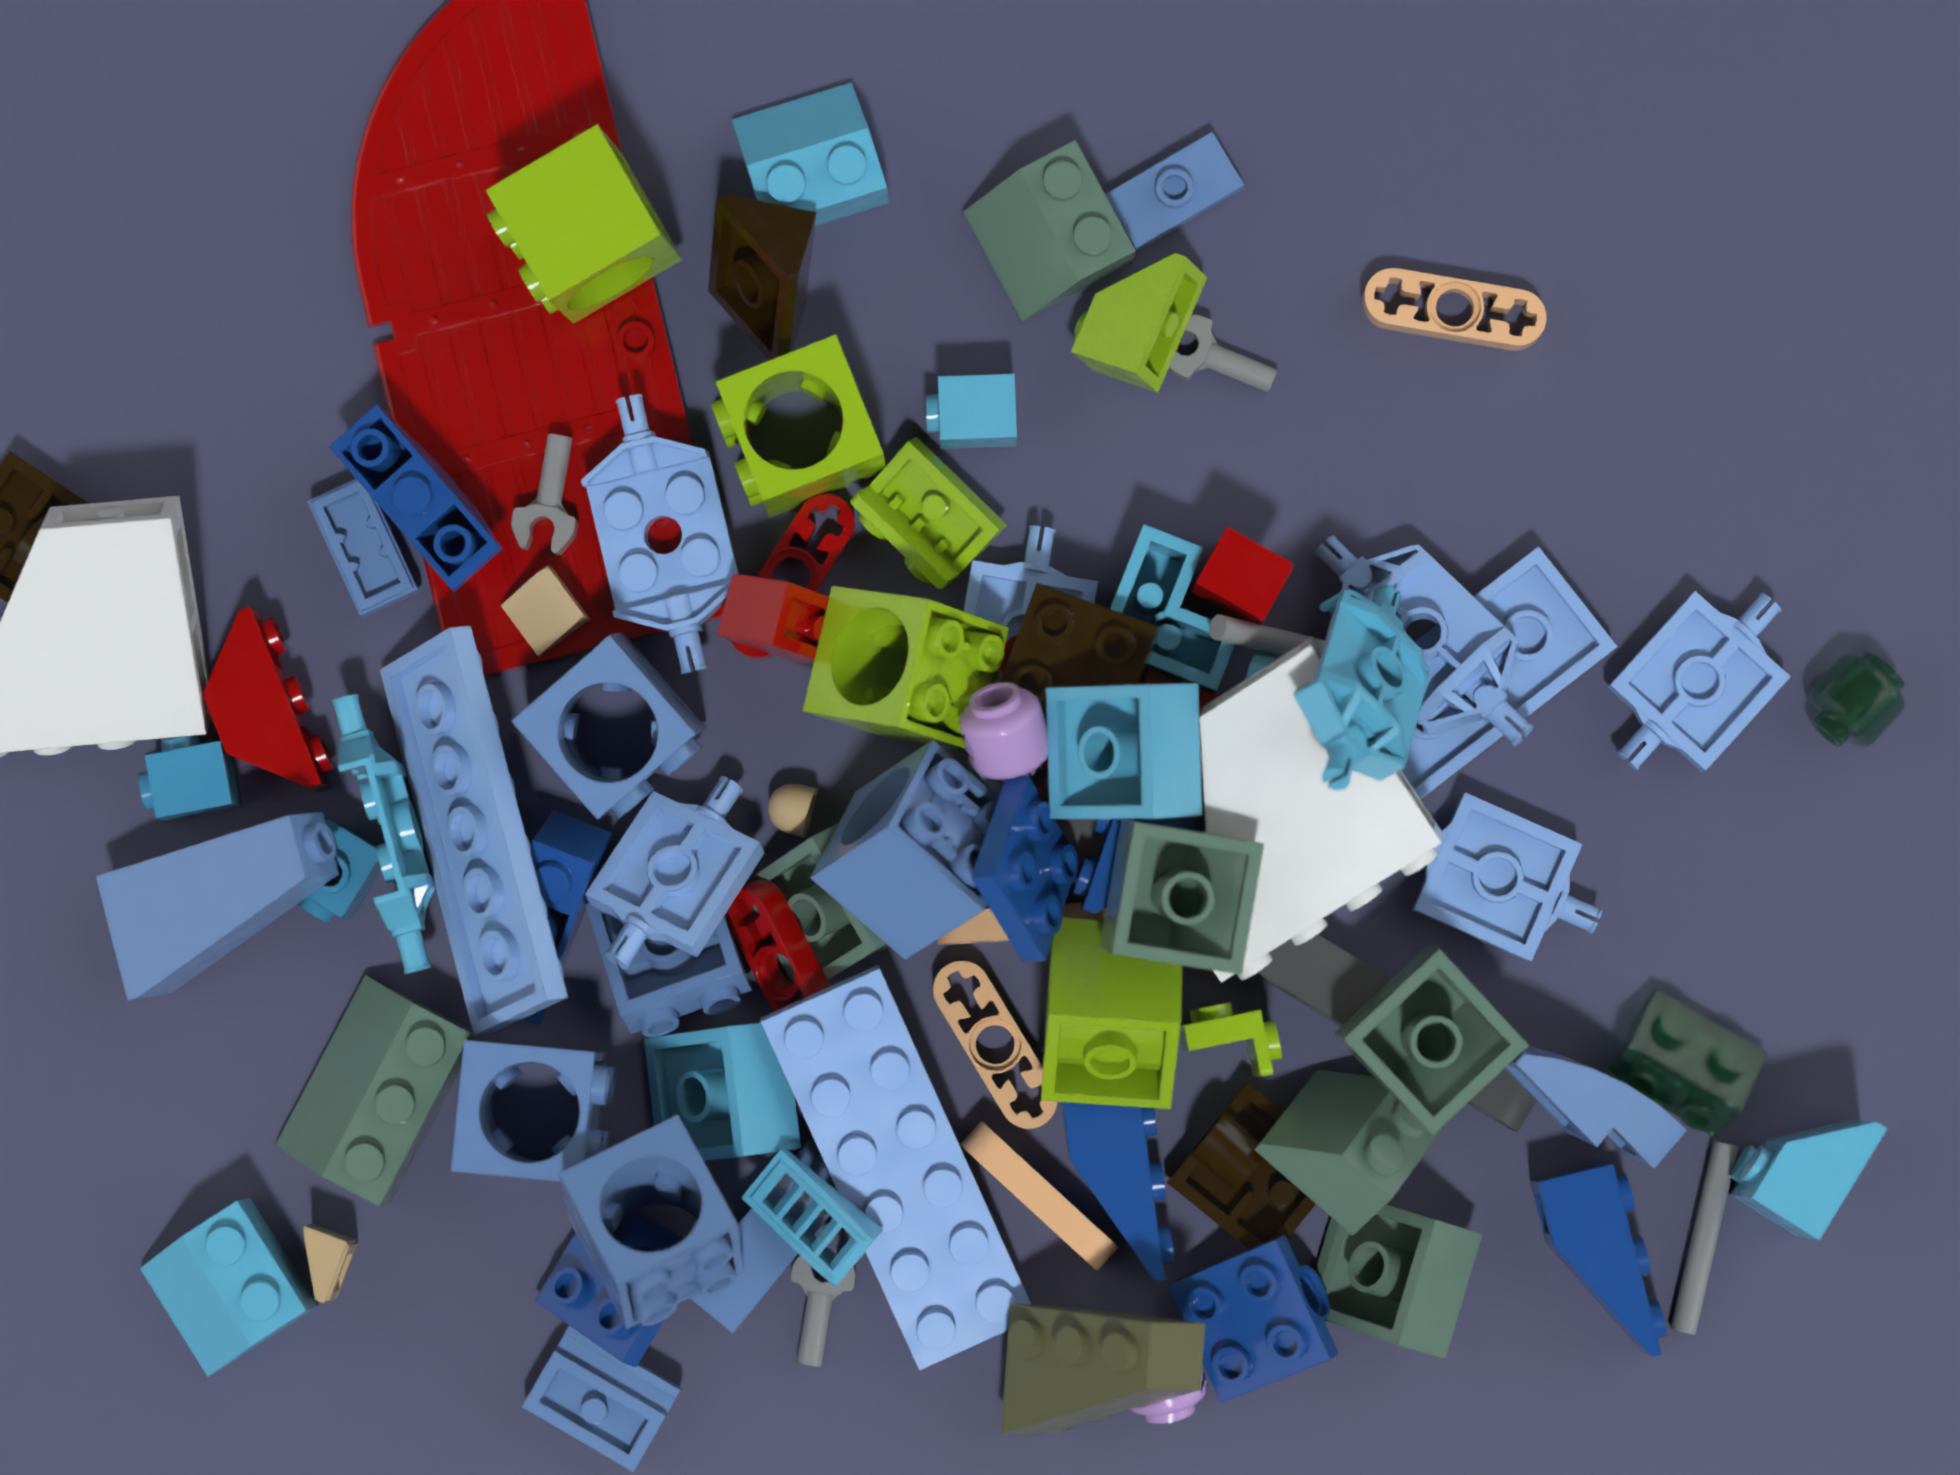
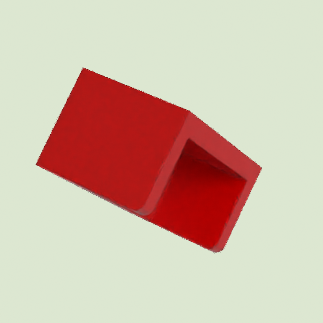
[1189,526,1293,624]
[717,574,829,667]

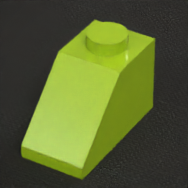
[1071,253,1207,393]

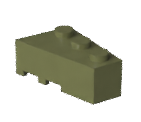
[1001,1304,1205,1434]

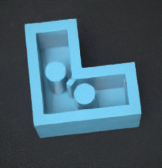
[1110,524,1235,694]

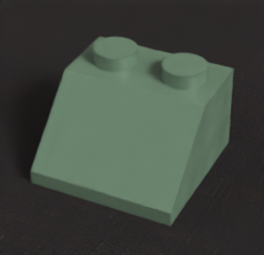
[963,140,1136,324]
[1100,819,1264,975]
[744,823,889,997]
[1334,945,1529,1135]
[1254,1069,1448,1236]
[1315,1204,1482,1359]

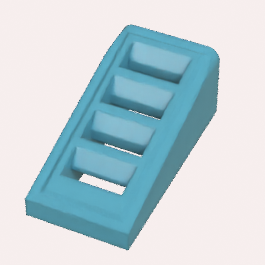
[741,1147,883,1287]

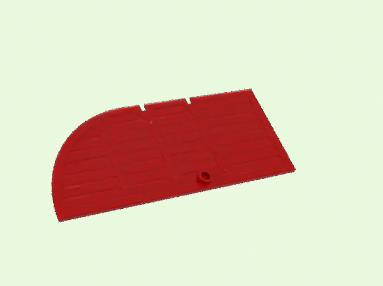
[351,0,725,677]

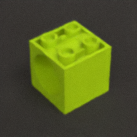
[486,124,683,324]
[710,334,886,518]
[802,586,1009,751]
[1041,918,1182,1109]

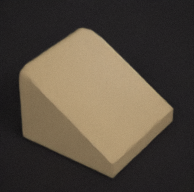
[501,565,590,657]
[303,1224,358,1303]

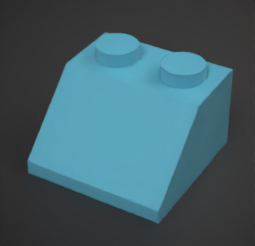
[731,82,889,226]
[1046,683,1202,819]
[644,1023,801,1161]
[1729,1120,1888,1240]
[140,1198,318,1377]

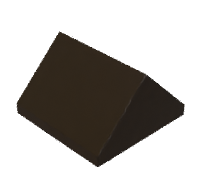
[708,194,817,360]

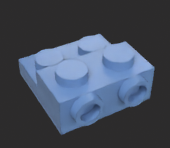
[585,903,752,1037]

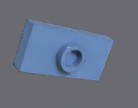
[1105,132,1245,252]
[307,479,420,618]

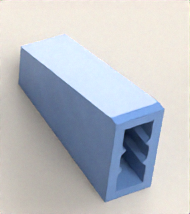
[96,812,339,1001]

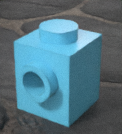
[926,374,1017,449]

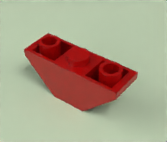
[202,606,334,792]

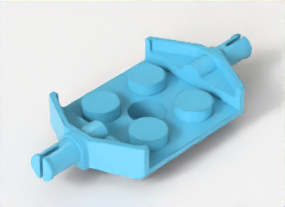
[1293,584,1429,790]
[332,694,436,974]

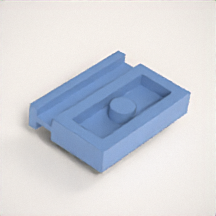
[522,1326,682,1472]

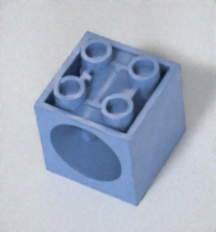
[511,632,706,820]
[810,739,999,960]
[451,1040,616,1182]
[559,1115,744,1329]

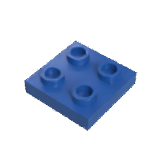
[971,776,1079,962]
[534,1211,684,1368]
[1167,1234,1339,1403]

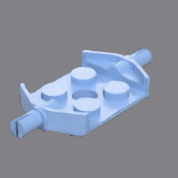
[581,394,739,675]
[1315,535,1534,747]

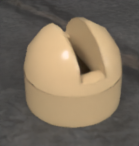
[768,784,818,838]

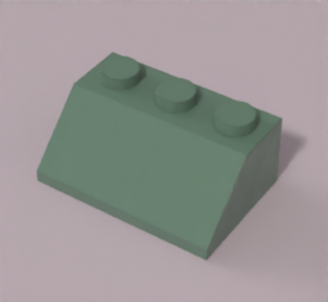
[275,975,479,1207]

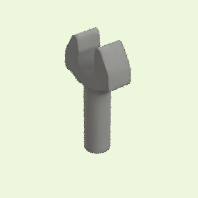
[1168,315,1278,393]
[511,434,579,556]
[791,1255,856,1367]

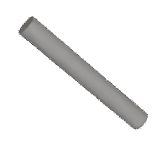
[1209,614,1326,656]
[1670,1141,1739,1335]

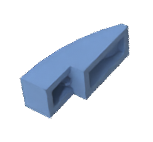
[1504,1046,1687,1169]
[690,1139,837,1333]

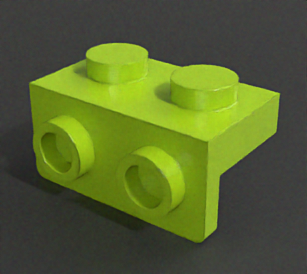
[850,437,1007,589]
[1180,1002,1282,1077]

